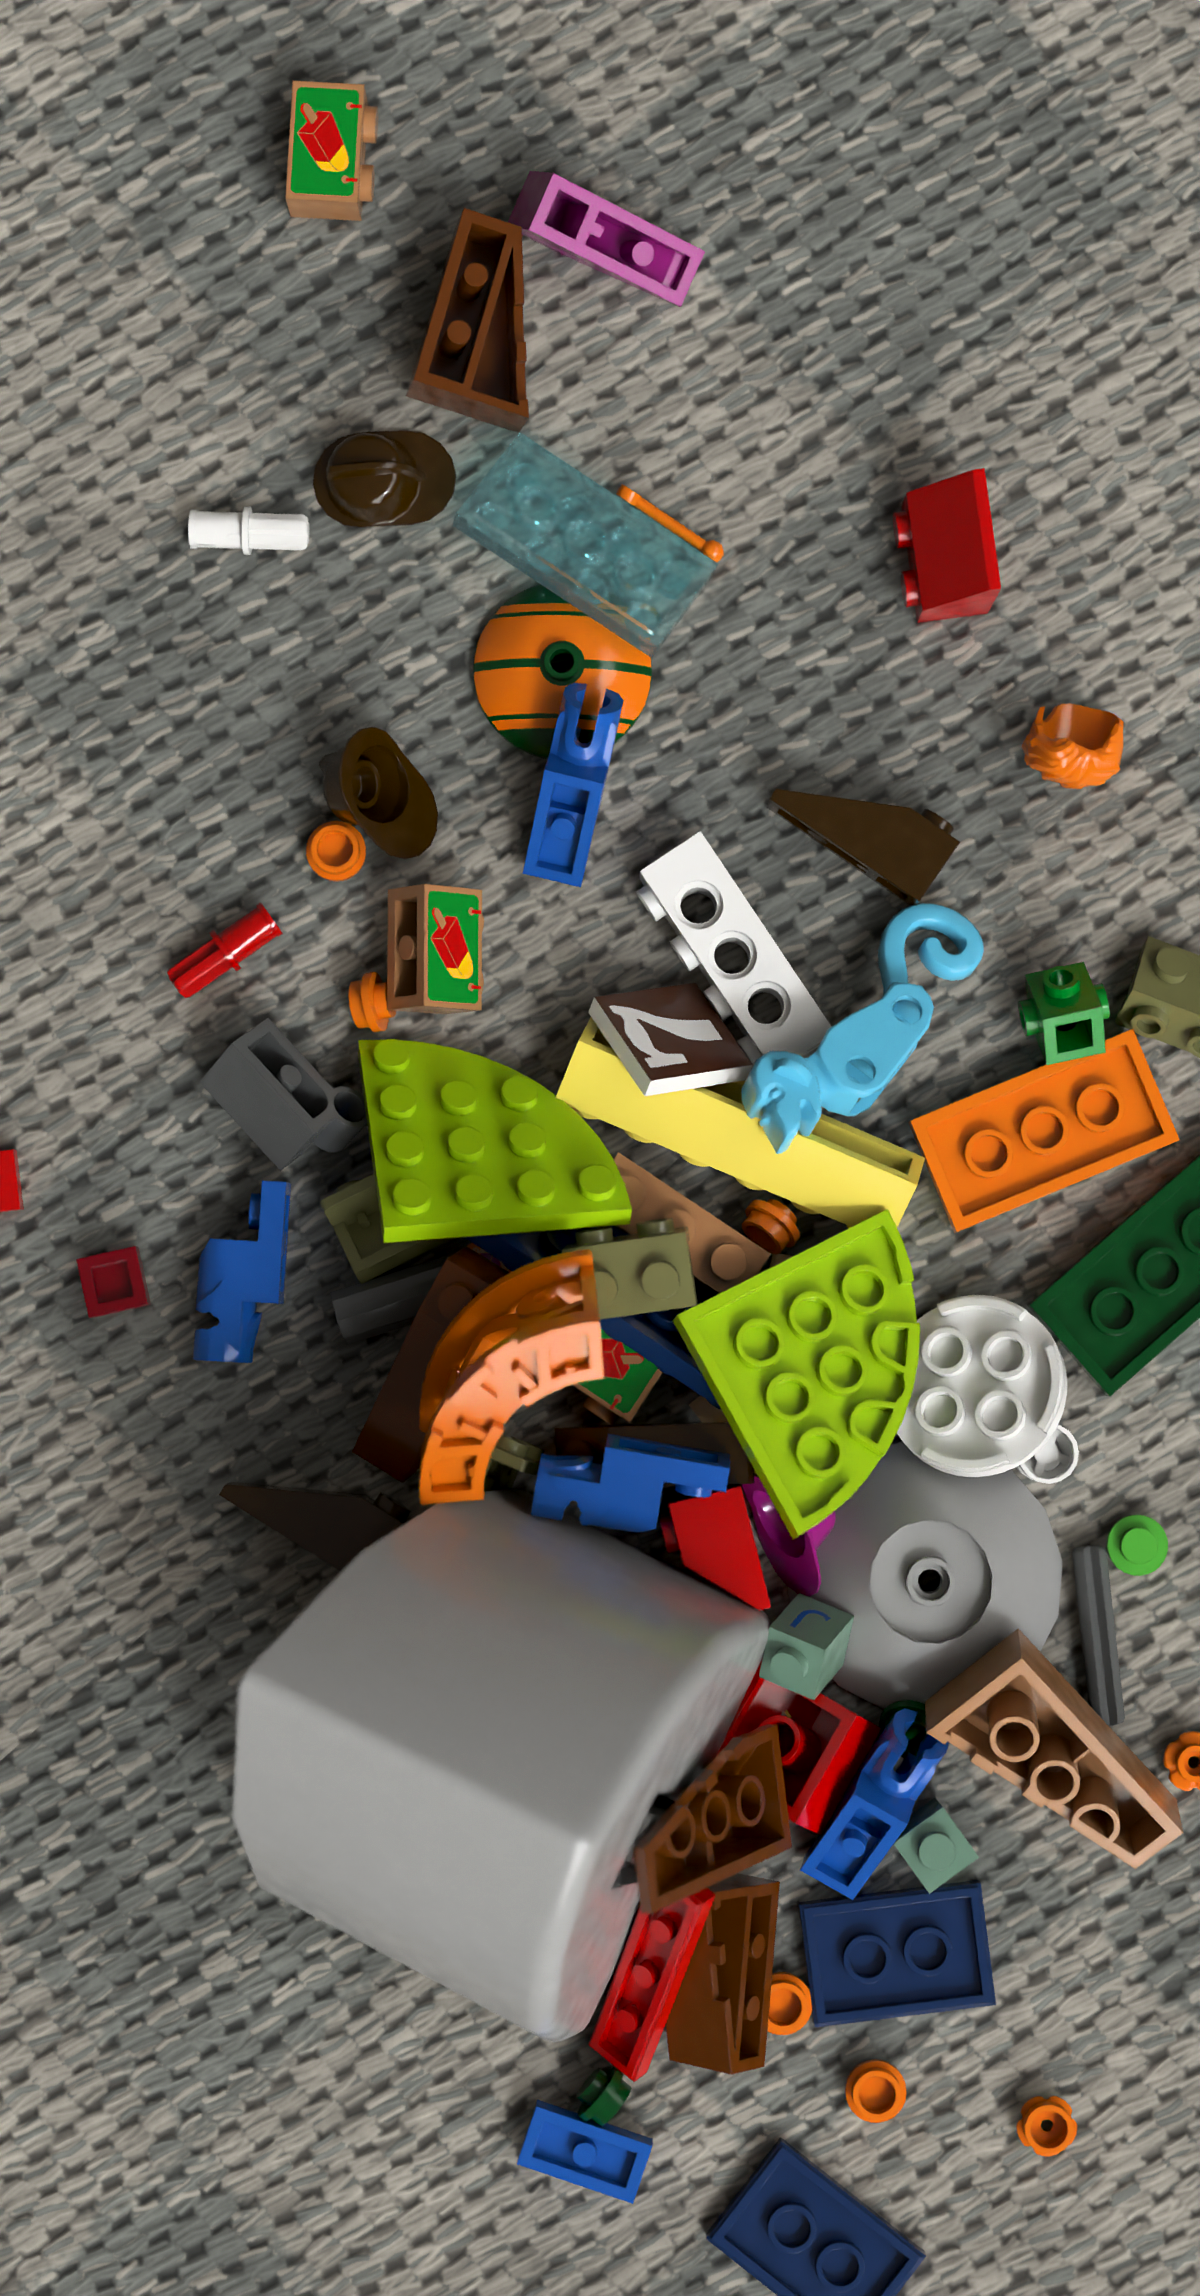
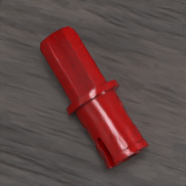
[167,903,283,998]

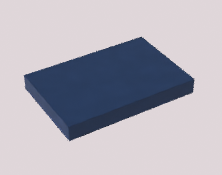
[798,1880,996,2028]
[706,2137,926,2296]

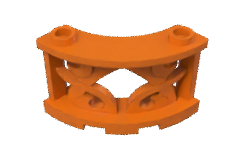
[419,1249,604,1505]

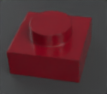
[76,1246,151,1318]

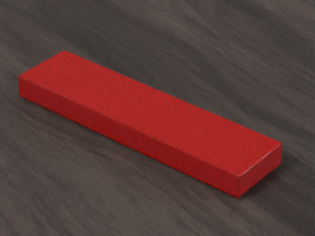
[588,1888,716,2082]

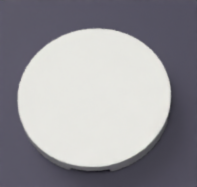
[897,1295,1067,1477]

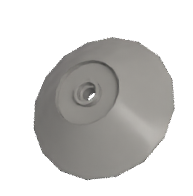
[787,1441,1063,1710]

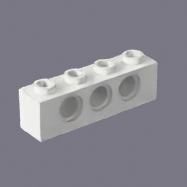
[636,831,832,1067]

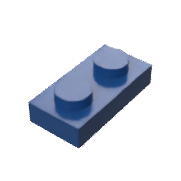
[517,2099,653,2204]

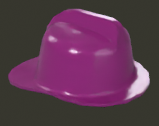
[742,1473,836,1597]

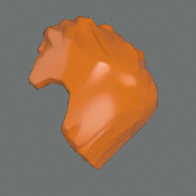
[1022,703,1124,789]

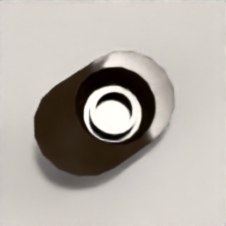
[313,430,457,528]
[319,727,438,859]

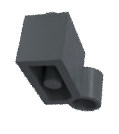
[199,1018,367,1171]

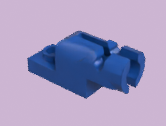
[522,683,624,887]
[193,1180,291,1363]
[531,1434,730,1532]
[800,1708,949,1900]

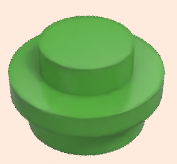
[1106,1515,1168,1576]

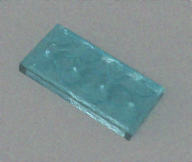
[452,432,718,658]

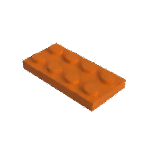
[908,1029,1180,1233]

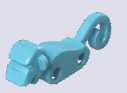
[741,903,984,1154]

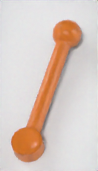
[615,484,724,564]

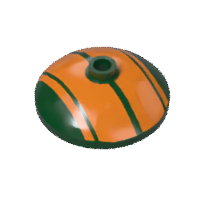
[473,582,652,759]

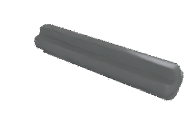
[1072,1545,1125,1726]

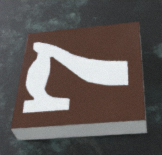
[588,983,753,1096]

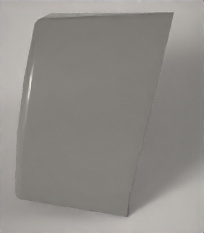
[233,1488,772,2042]

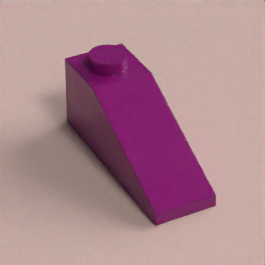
[508,171,705,307]

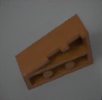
[406,208,529,433]
[666,1873,780,2075]

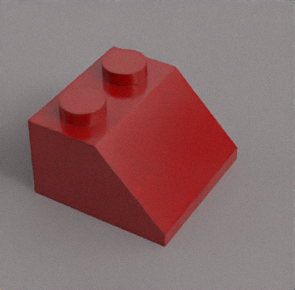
[893,468,1001,623]
[659,1484,771,1611]
[715,1660,882,1835]

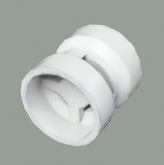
[1016,1425,1079,1484]

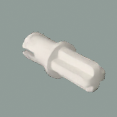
[188,507,309,555]

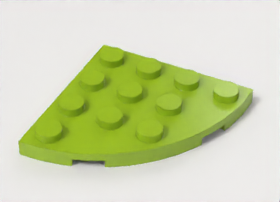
[358,1039,632,1243]
[673,1209,920,1539]

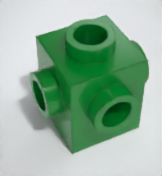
[1018,962,1110,1065]

